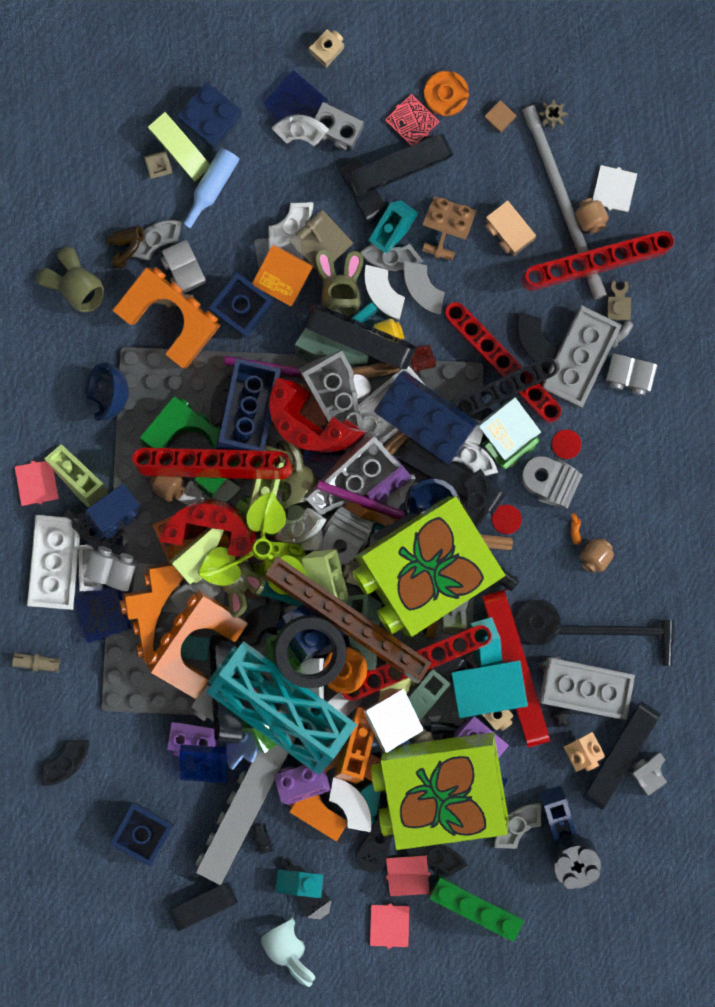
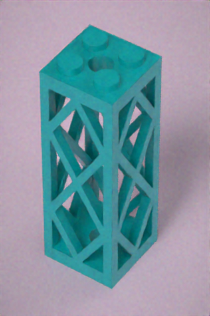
[206,641,357,775]

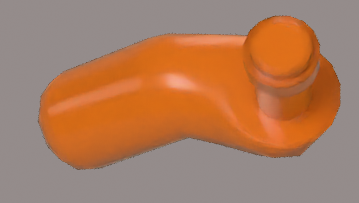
[570,513,582,545]

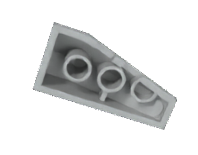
[298,350,364,452]
[305,430,401,515]

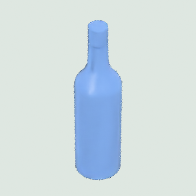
[183,148,240,229]

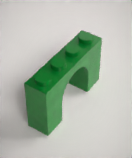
[140,396,239,499]
[429,875,524,942]

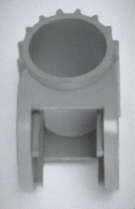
[522,457,582,508]
[321,505,374,566]

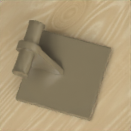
[290,210,353,270]

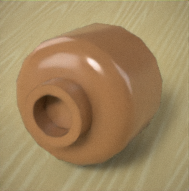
[575,198,609,234]
[150,476,185,502]
[580,538,614,573]

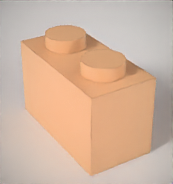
[485,201,536,256]

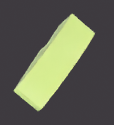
[148,112,210,182]

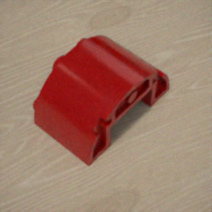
[270,378,366,452]
[159,499,256,559]

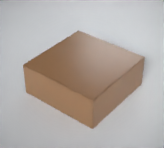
[484,100,517,133]

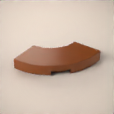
[344,500,399,526]

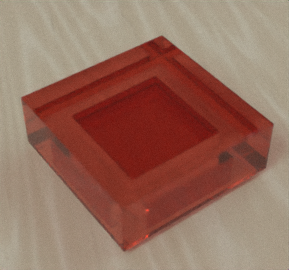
[411,345,436,372]

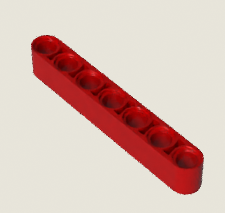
[521,231,674,291]
[445,302,561,424]
[132,448,293,479]
[482,589,550,748]
[342,625,493,701]

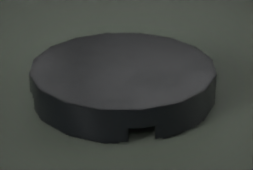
[515,600,561,646]

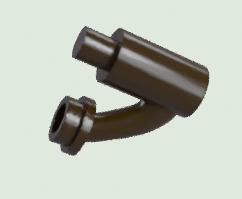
[107,225,144,269]

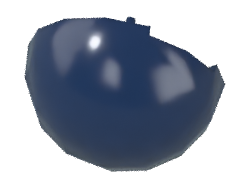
[85,362,129,421]
[405,478,460,521]

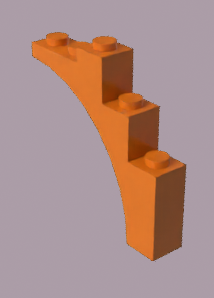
[120,531,229,663]

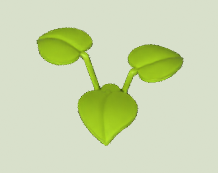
[199,492,307,595]

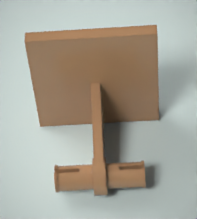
[422,196,477,261]

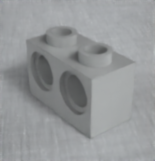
[315,102,364,151]

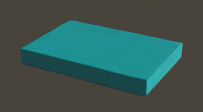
[451,660,528,718]

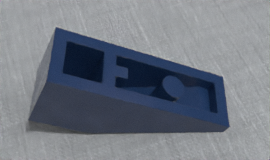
[539,786,577,846]

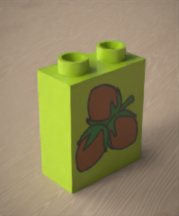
[352,496,506,637]
[371,732,509,850]

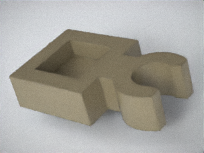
[607,281,631,321]

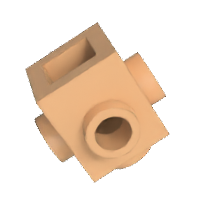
[564,732,605,772]

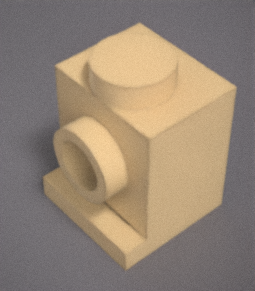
[309,29,344,68]
[482,710,513,731]

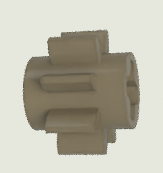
[539,100,568,130]

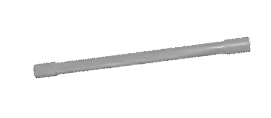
[522,105,607,300]

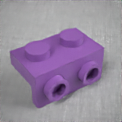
[366,456,412,503]

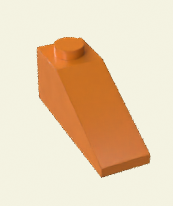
[334,707,374,783]

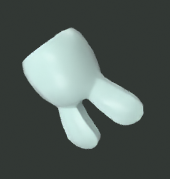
[261,917,315,987]

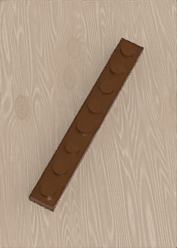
[263,556,432,684]

